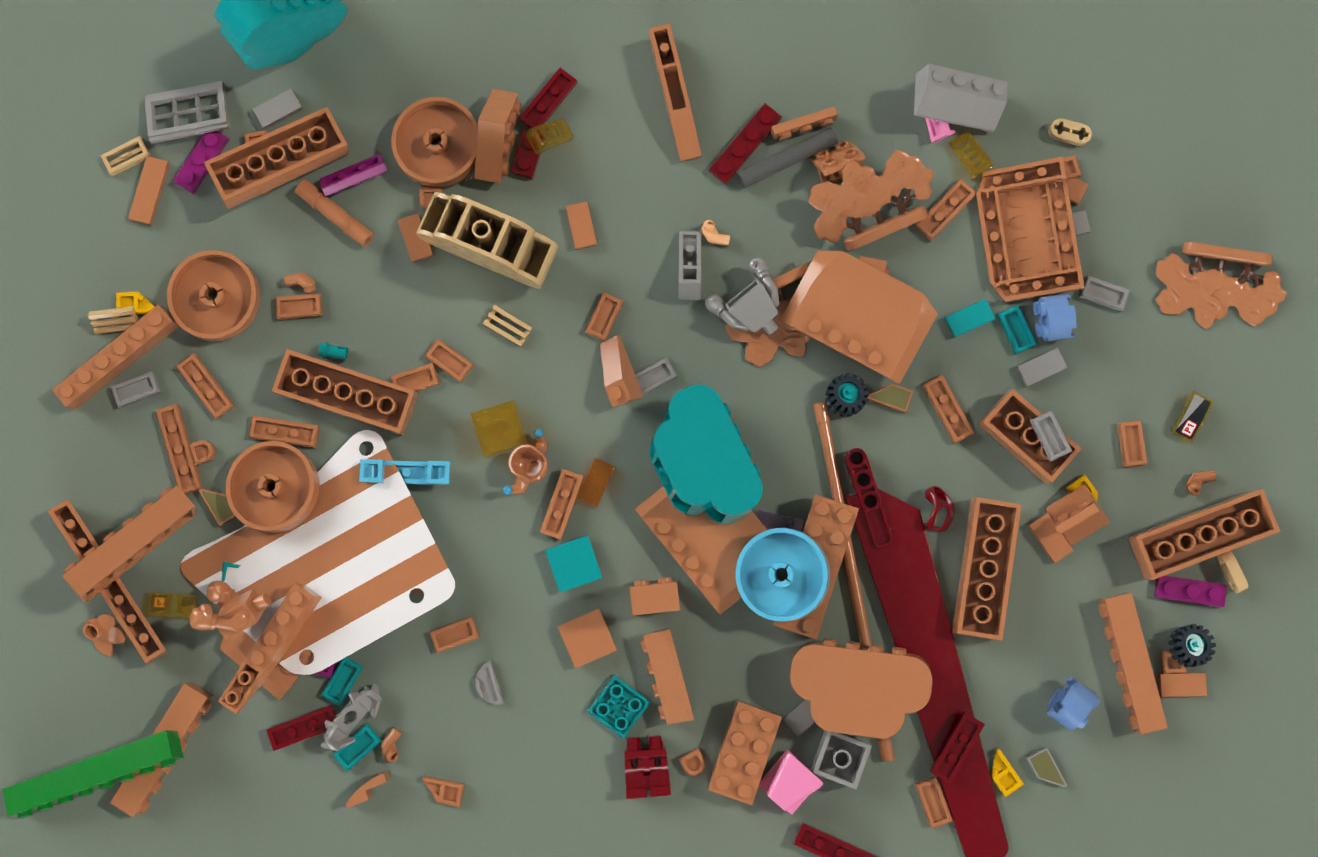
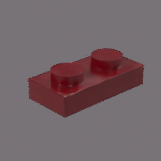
[511,130,545,179]

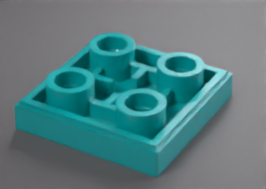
[545,535,603,593]
[587,675,651,739]

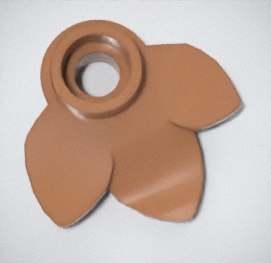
[83,614,126,657]

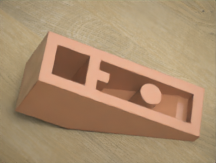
[600,335,644,407]

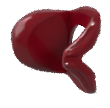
[924,486,955,531]

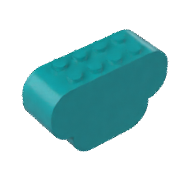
[214,0,347,70]
[649,385,763,524]

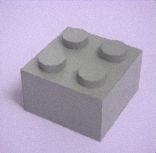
[810,730,872,789]

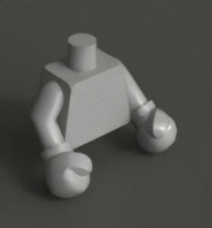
[705,258,779,335]

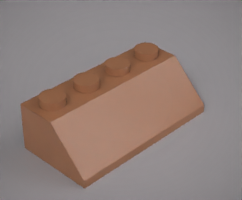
[640,627,694,725]

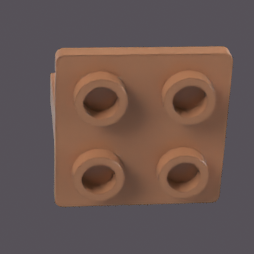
[810,141,865,185]
[1046,485,1109,545]

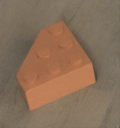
[474,89,521,183]

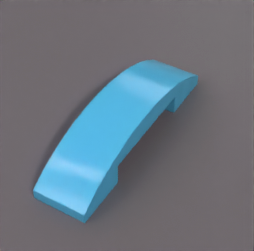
[359,459,451,485]

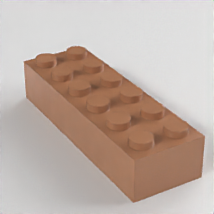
[204,107,349,209]
[272,349,419,436]
[62,486,196,604]
[1128,489,1281,580]
[773,494,859,640]
[952,497,1022,641]

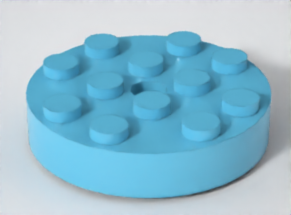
[736,528,830,622]

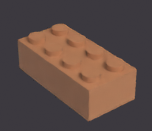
[978,389,1082,484]
[630,577,680,615]
[708,699,782,805]

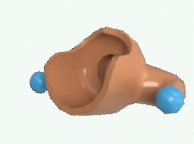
[503,429,549,495]

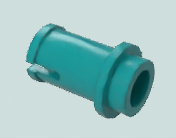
[319,342,348,361]

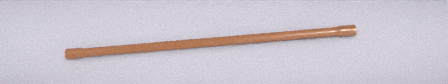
[813,402,895,762]

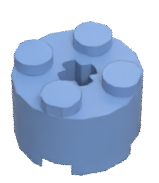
[1033,294,1077,342]
[1046,677,1100,731]

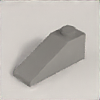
[678,231,701,300]

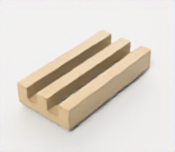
[100,136,152,177]
[483,305,533,347]
[88,306,138,334]

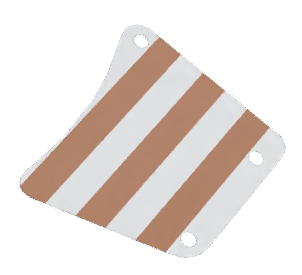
[181,430,455,675]

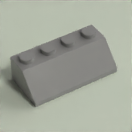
[914,63,1008,132]

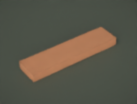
[156,404,204,495]

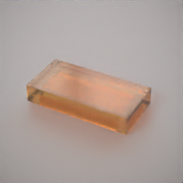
[577,458,616,508]

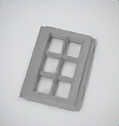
[145,81,229,144]

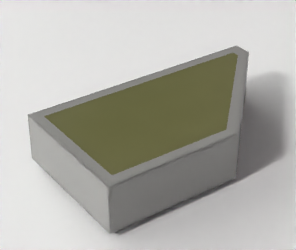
[1025,747,1067,788]

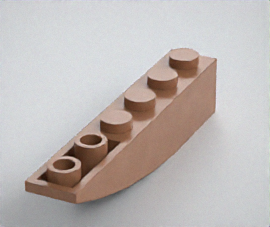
[649,24,702,162]
[218,583,322,714]

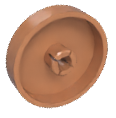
[391,97,478,188]
[167,250,261,341]
[226,441,320,533]

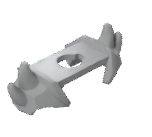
[321,683,382,752]

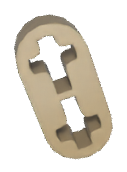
[1048,118,1092,146]
[1217,551,1248,593]

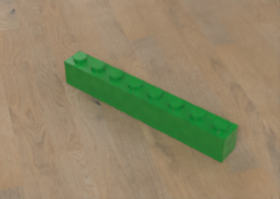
[2,730,184,819]

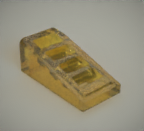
[526,119,574,154]
[949,131,994,180]

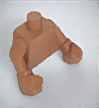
[190,581,271,640]

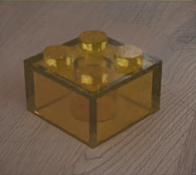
[470,400,529,458]

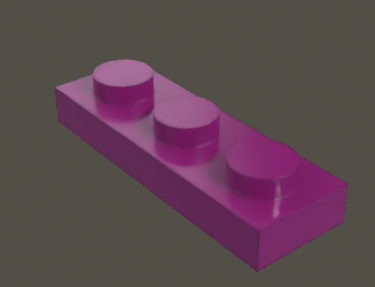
[173,131,229,194]
[320,153,387,196]
[1154,576,1227,607]

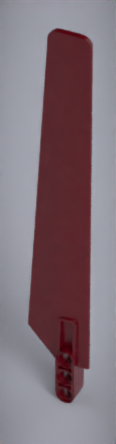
[844,448,1009,857]

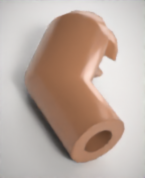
[284,273,316,294]
[1186,470,1216,495]
[381,727,402,763]

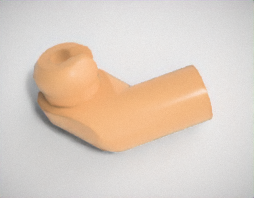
[701,220,730,246]

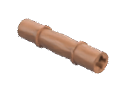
[295,179,375,247]

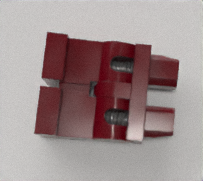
[624,735,671,799]

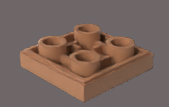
[557,608,617,669]

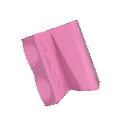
[759,750,823,815]

